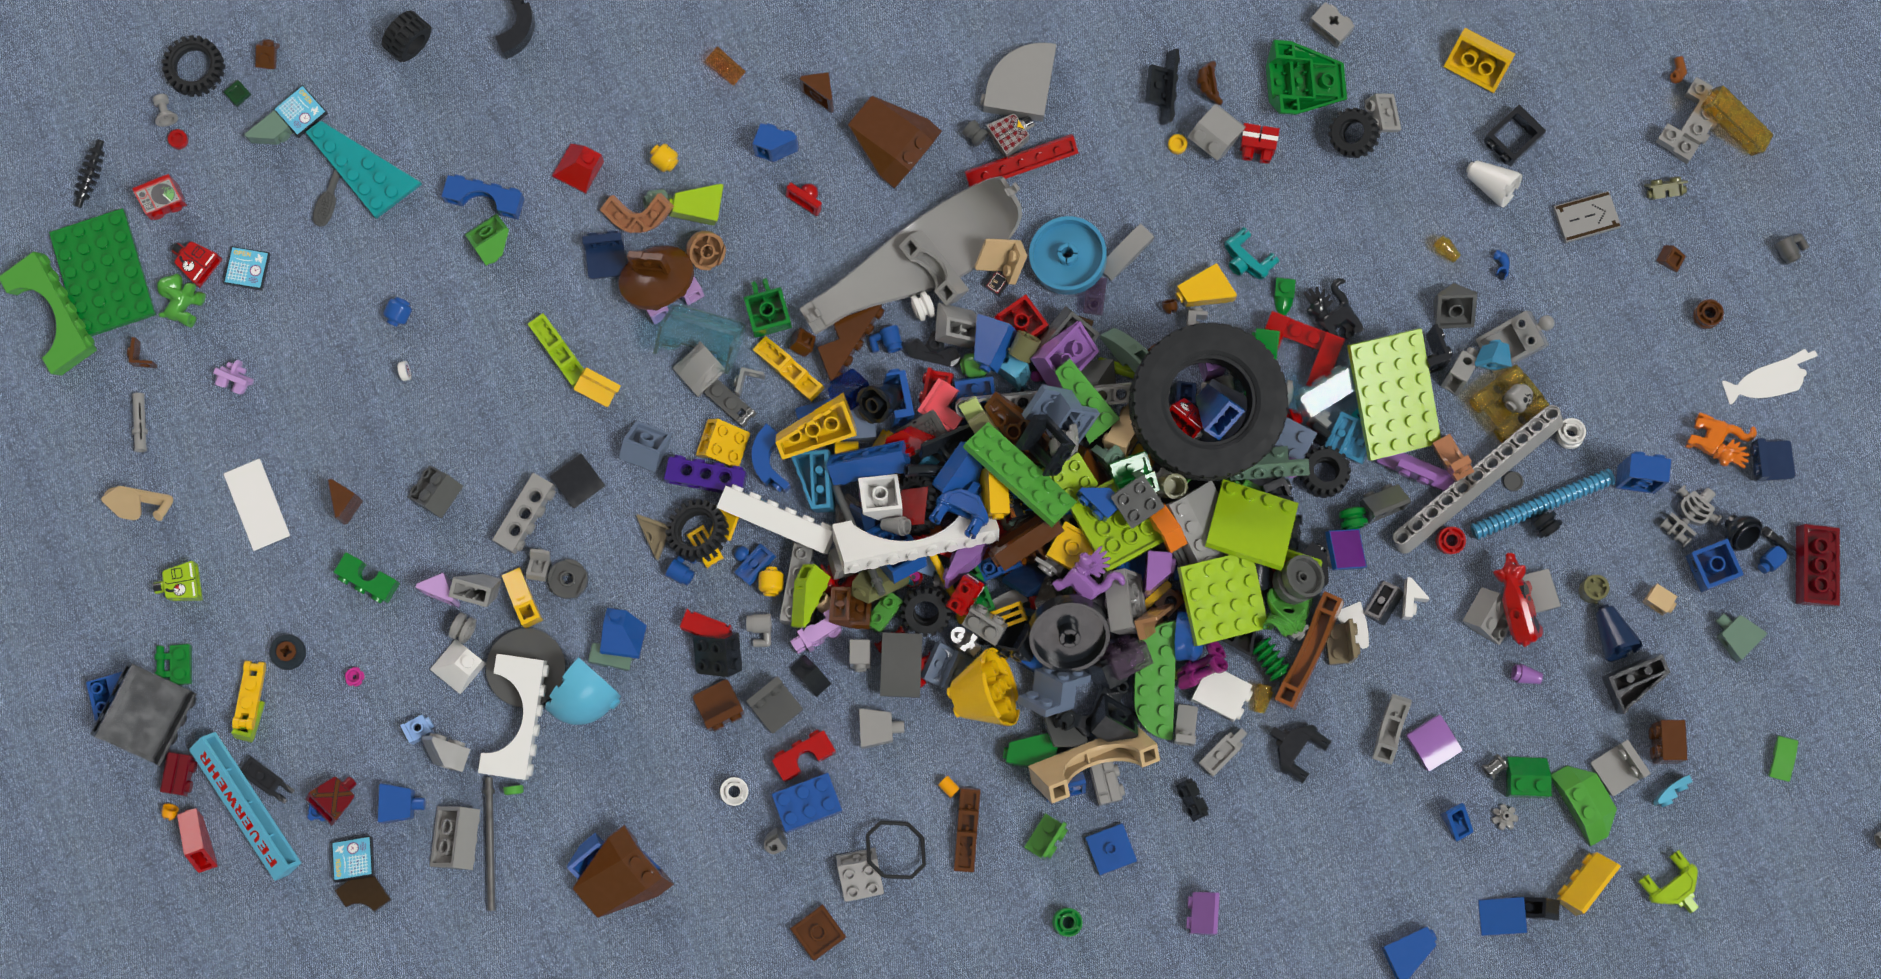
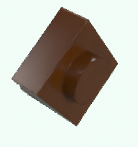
[255,39,280,69]

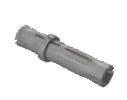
[132,393,148,452]

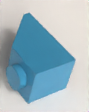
[1475,340,1512,371]

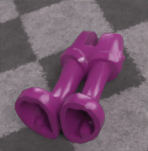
[1176,641,1228,690]

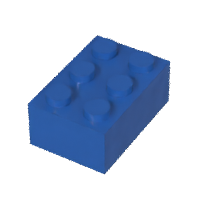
[1615,451,1671,494]
[772,773,843,833]

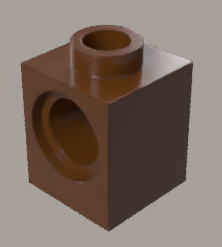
[1153,588,1185,621]

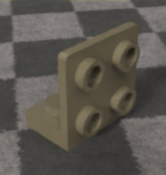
[1326,618,1360,665]

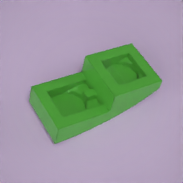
[1768,735,1798,782]

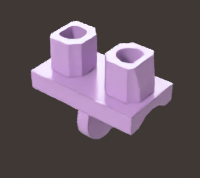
[213,360,254,394]

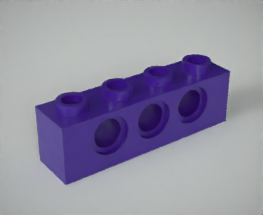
[664,455,747,494]

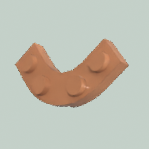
[600,193,674,233]

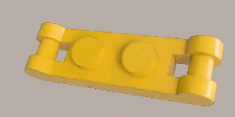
[232,661,266,730]

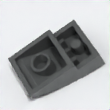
[880,632,923,698]

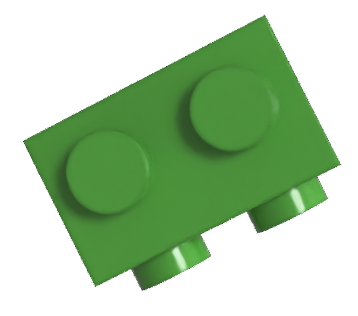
[870,592,903,633]

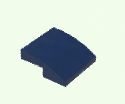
[1002,563,1059,597]

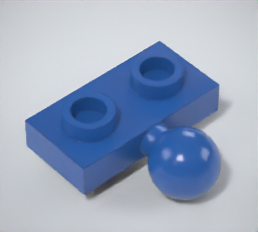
[734,543,776,586]

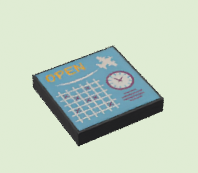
[273,85,328,138]
[223,246,271,291]
[332,836,375,883]

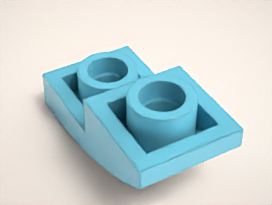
[1653,775,1693,807]

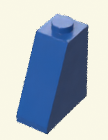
[974,314,1018,373]
[932,442,983,493]
[1381,927,1437,979]

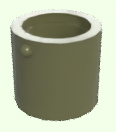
[1008,330,1041,363]
[1157,473,1188,499]
[1579,575,1610,604]

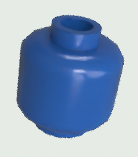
[383,296,412,327]

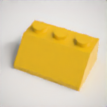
[1443,28,1515,93]
[1557,852,1621,916]

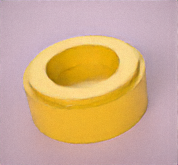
[1168,134,1187,155]

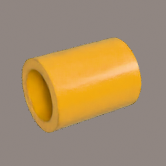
[938,776,960,798]

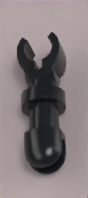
[1761,526,1796,555]

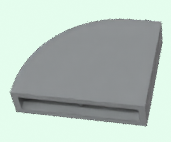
[980,43,1056,122]

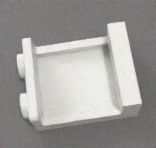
[1190,665,1253,722]

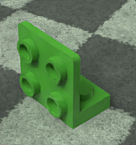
[1024,813,1068,861]

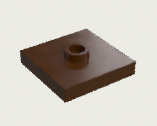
[790,904,846,961]

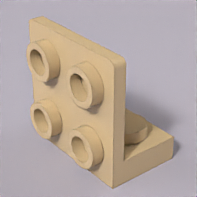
[974,239,1027,285]

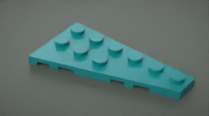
[306,121,422,219]

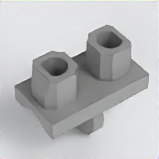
[950,627,981,656]

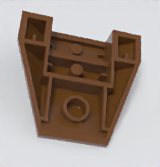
[848,96,942,189]
[572,824,674,918]

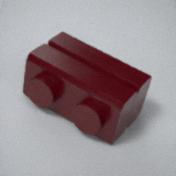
[160,752,197,797]

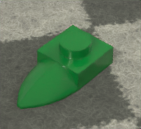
[1274,278,1296,315]

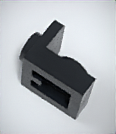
[1259,476,1292,496]

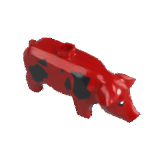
[1493,553,1543,647]

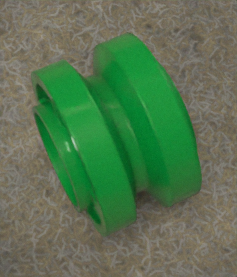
[1338,507,1369,530]
[1052,908,1083,937]

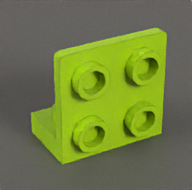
[1041,451,1098,499]

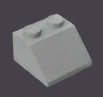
[1188,104,1246,161]

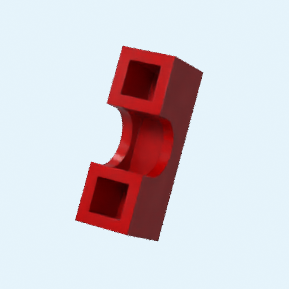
[772,729,836,783]

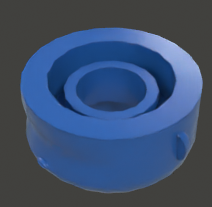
[1175,611,1205,661]

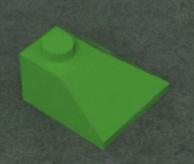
[465,214,509,266]

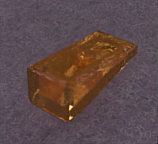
[704,46,746,86]

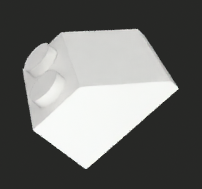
[858,474,903,521]

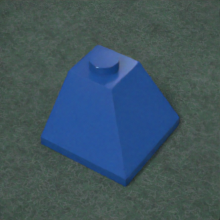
[600,608,647,659]
[567,832,604,879]

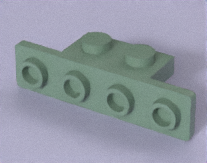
[1230,446,1310,481]

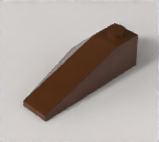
[984,391,1052,467]

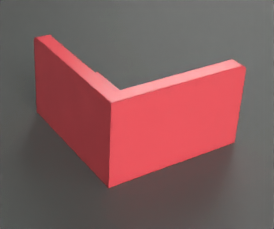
[917,378,964,432]

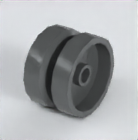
[1272,555,1325,605]

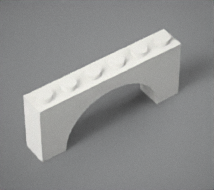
[478,654,549,780]

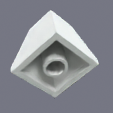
[430,639,486,694]

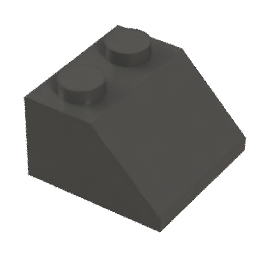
[1360,484,1411,524]

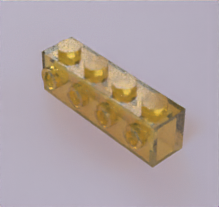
[1701,85,1774,156]

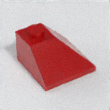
[552,144,604,194]

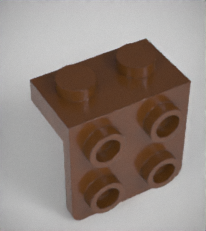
[693,679,745,732]

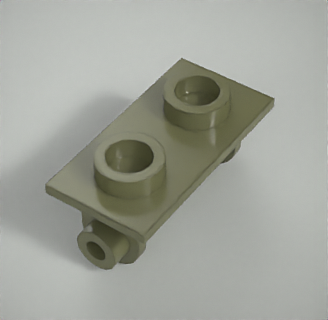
[1644,176,1688,200]

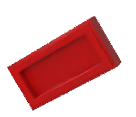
[785,182,822,216]

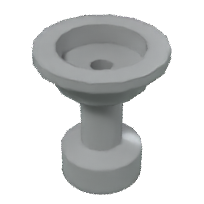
[153,94,178,127]

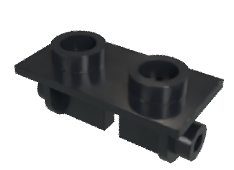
[1176,778,1209,822]

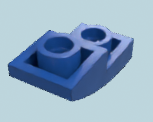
[978,557,1023,581]

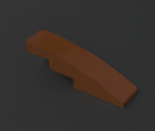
[954,787,981,872]

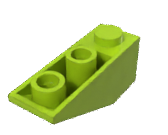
[791,564,831,628]

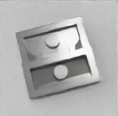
[1522,569,1561,613]

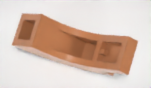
[1432,434,1475,481]

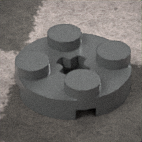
[548,559,588,599]

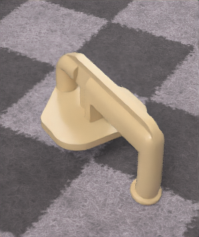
[101,486,173,521]

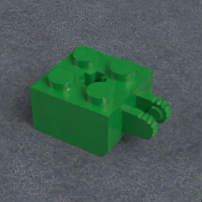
[744,278,792,338]

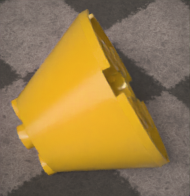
[947,648,1020,726]

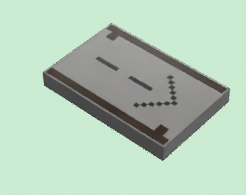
[1553,191,1621,243]

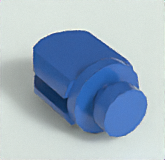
[1758,546,1787,574]

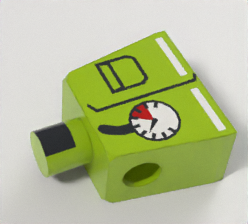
[153,561,203,601]

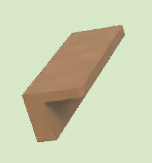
[1134,603,1175,640]

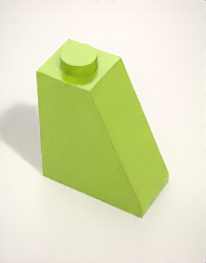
[669,184,723,226]

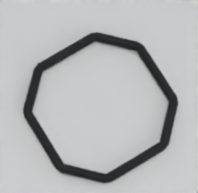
[866,820,926,879]

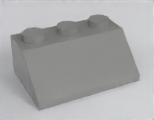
[1102,568,1146,634]
[430,806,480,870]

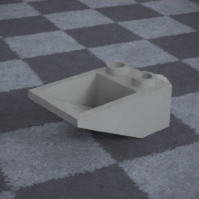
[1475,310,1555,373]

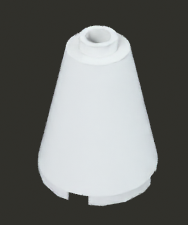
[1466,160,1522,207]

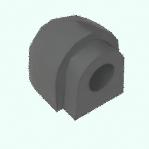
[764,827,788,854]

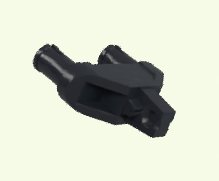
[1269,725,1332,784]

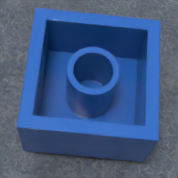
[1685,539,1744,593]

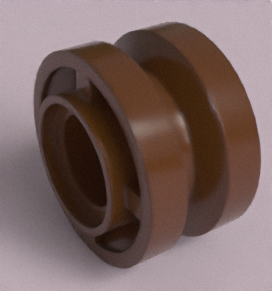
[1693,299,1724,329]

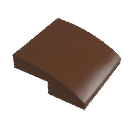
[829,587,872,630]

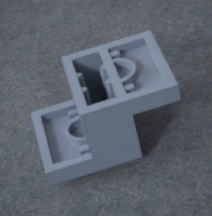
[1022,384,1100,443]
[1018,666,1091,717]

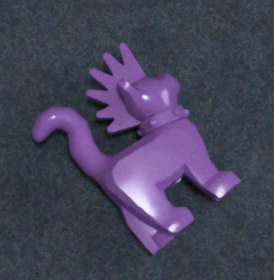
[1052,546,1125,600]

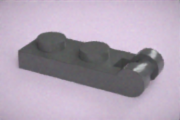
[704,379,757,428]

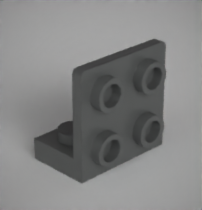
[1110,470,1165,529]
[746,676,803,734]

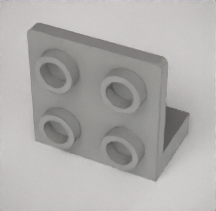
[1590,740,1651,796]
[836,848,884,902]

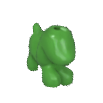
[157,274,206,328]

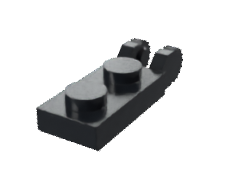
[241,756,295,804]

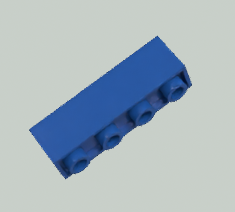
[827,440,911,485]

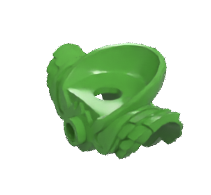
[1263,587,1313,637]

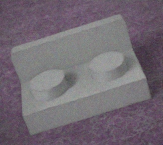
[1365,94,1401,134]
[962,604,1008,646]

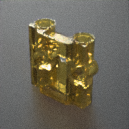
[1469,364,1550,443]

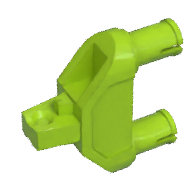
[1638,850,1699,913]

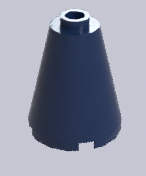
[1595,604,1643,662]

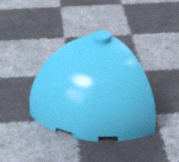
[545,657,621,725]

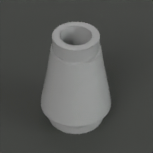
[880,517,911,536]

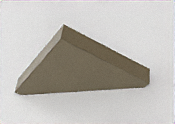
[636,514,669,561]

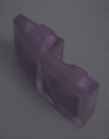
[1083,277,1107,316]

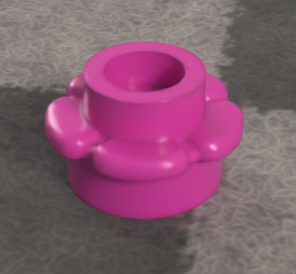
[345,667,365,687]

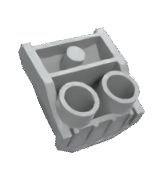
[673,341,726,397]

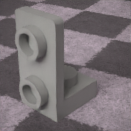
[1035,557,1066,578]
[1173,704,1198,747]

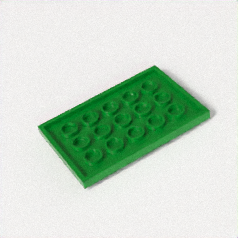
[49,208,156,337]

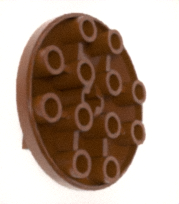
[619,245,694,311]

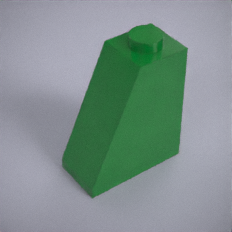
[1003,733,1057,768]

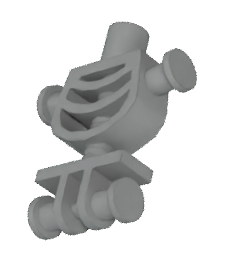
[1659,485,1722,547]

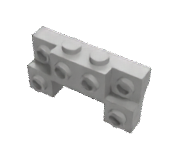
[1656,77,1727,164]

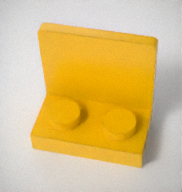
[695,419,750,467]

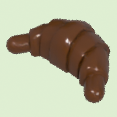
[1196,61,1223,105]

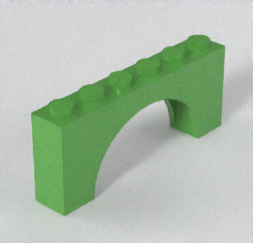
[0,252,97,376]

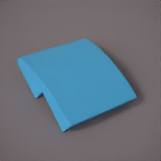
[1324,411,1367,464]

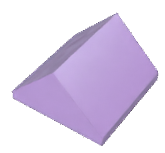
[415,573,460,608]

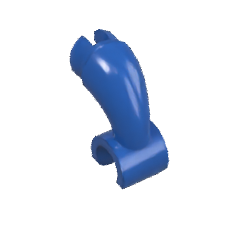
[1493,250,1510,280]

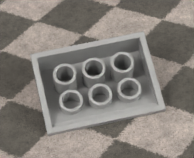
[1166,481,1230,564]

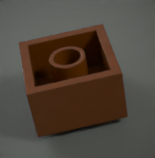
[1649,720,1688,764]

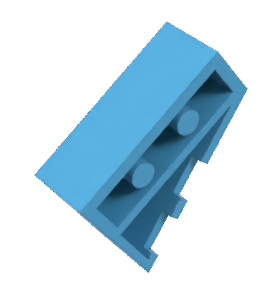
[791,449,836,513]

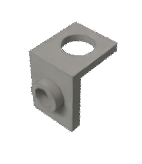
[734,367,765,397]

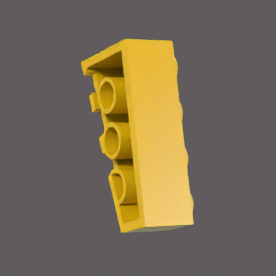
[775,392,857,460]

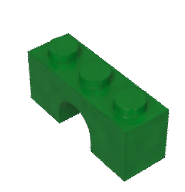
[334,552,400,604]

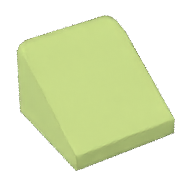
[958,396,984,421]

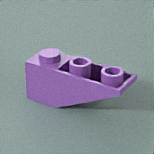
[943,543,988,589]

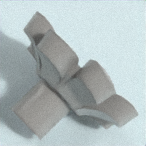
[1492,804,1518,830]

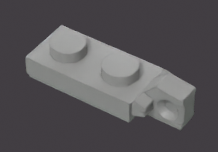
[1199,728,1247,777]

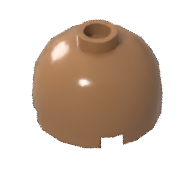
[686,231,726,270]

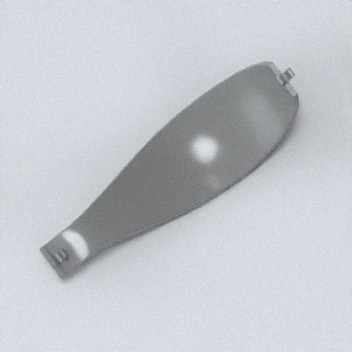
[800,176,1022,335]

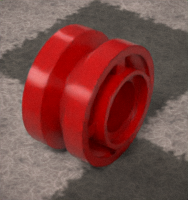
[1435,527,1466,555]

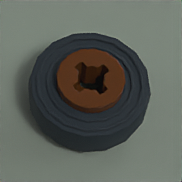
[270,634,306,670]

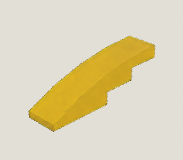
[752,336,825,402]

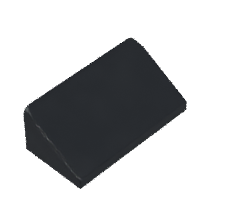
[1364,581,1404,626]

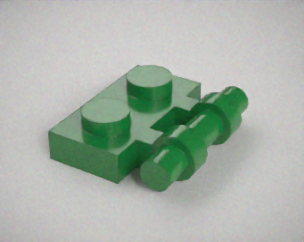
[154,644,192,685]

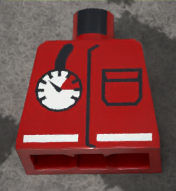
[172,241,223,288]
[1169,398,1203,438]

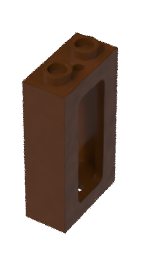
[987,513,1064,571]

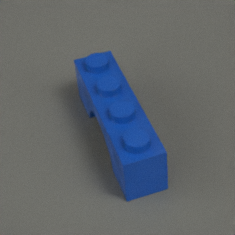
[441,174,525,220]

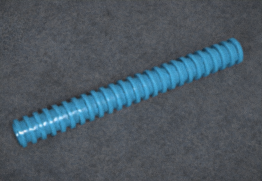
[1470,468,1615,540]

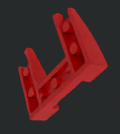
[1265,311,1346,387]

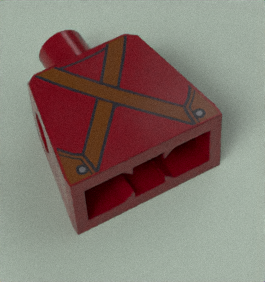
[306,777,357,826]

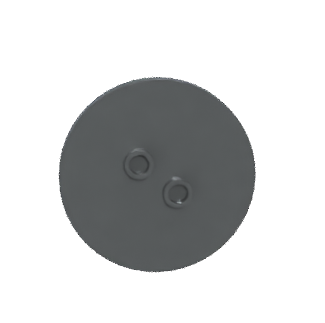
[486,628,566,708]

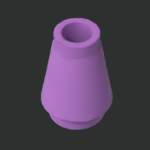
[1511,664,1543,684]

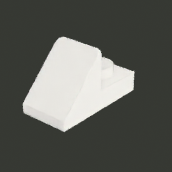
[1402,577,1430,620]

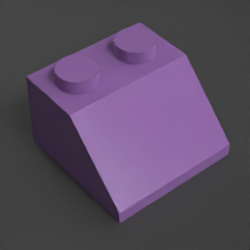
[1186,892,1220,936]

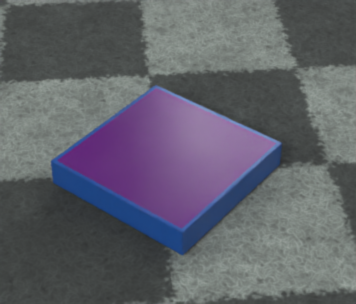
[1325,529,1367,571]

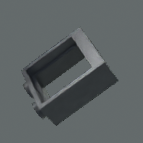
[1484,104,1546,167]
[992,607,1036,662]

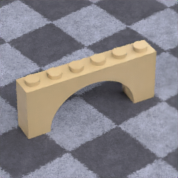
[1028,727,1160,804]

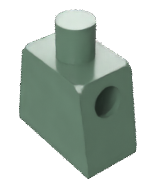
[1716,613,1767,663]

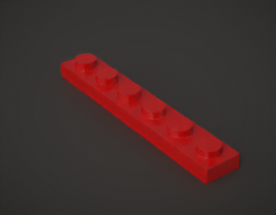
[964,134,1078,187]

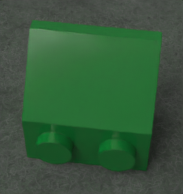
[1506,757,1552,799]

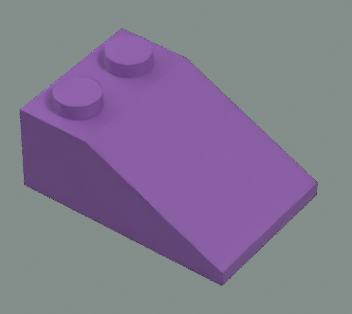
[1030,321,1099,388]

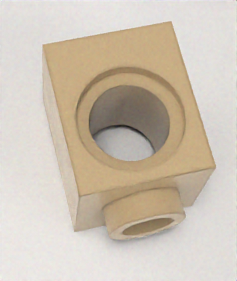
[1642,583,1678,616]

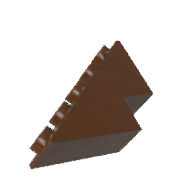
[818,304,885,385]

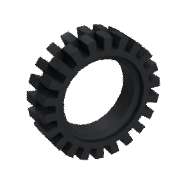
[162,35,225,97]
[899,476,941,536]
[666,499,729,562]

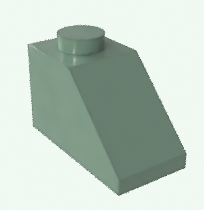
[244,111,293,145]

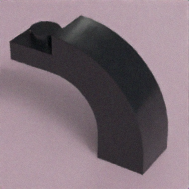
[495,0,535,59]

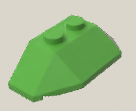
[1551,766,1617,846]

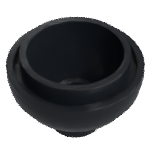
[1725,515,1762,551]

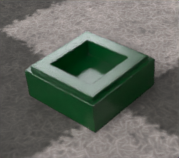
[224,80,252,107]

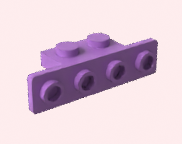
[1376,453,1454,491]

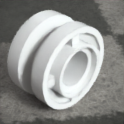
[910,291,935,322]
[1556,418,1586,449]
[720,777,748,806]

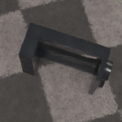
[1015,414,1076,476]

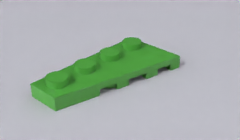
[1054,358,1120,444]

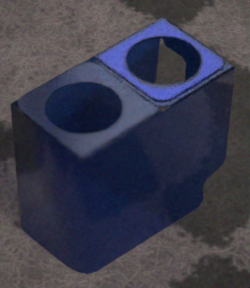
[827,368,870,411]

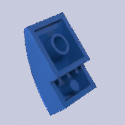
[954,375,995,426]
[865,523,927,584]

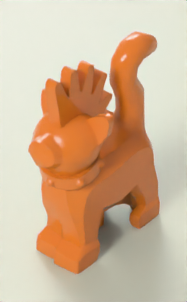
[1685,412,1757,469]

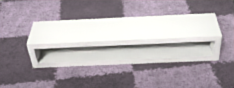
[717,484,834,554]

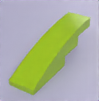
[528,313,584,388]

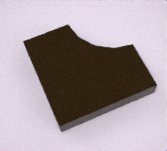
[335,876,392,912]

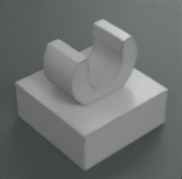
[1306,410,1332,429]

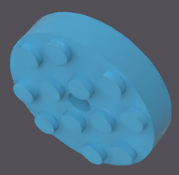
[1029,216,1107,295]

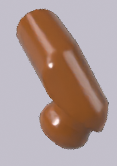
[1670,56,1687,83]

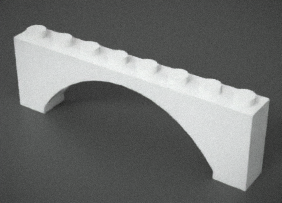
[832,493,999,574]

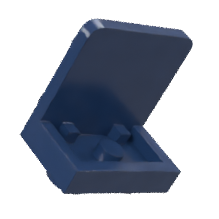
[582,230,626,279]
[1750,438,1795,482]

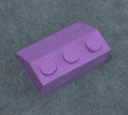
[1143,551,1176,599]

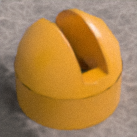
[161,803,179,821]

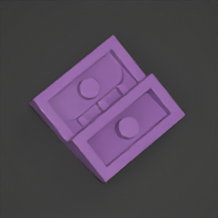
[1406,714,1462,771]

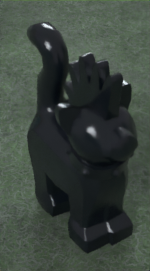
[1303,278,1364,339]

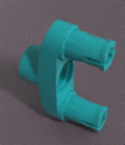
[1224,227,1279,280]

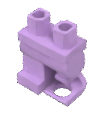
[790,609,842,654]

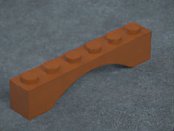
[1275,591,1344,710]

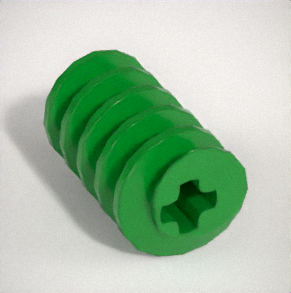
[1252,636,1289,682]

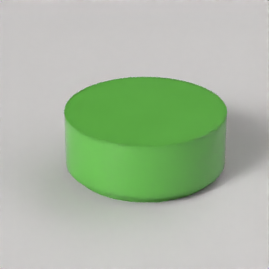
[503,785,524,795]

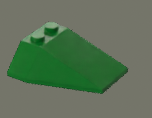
[1266,40,1347,115]

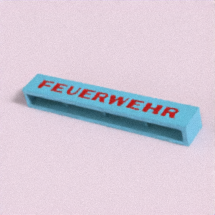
[189,732,301,881]

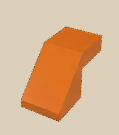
[1149,504,1188,553]

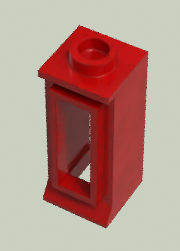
[680,609,733,637]

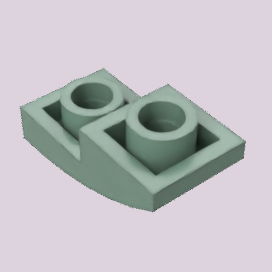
[588,643,632,671]

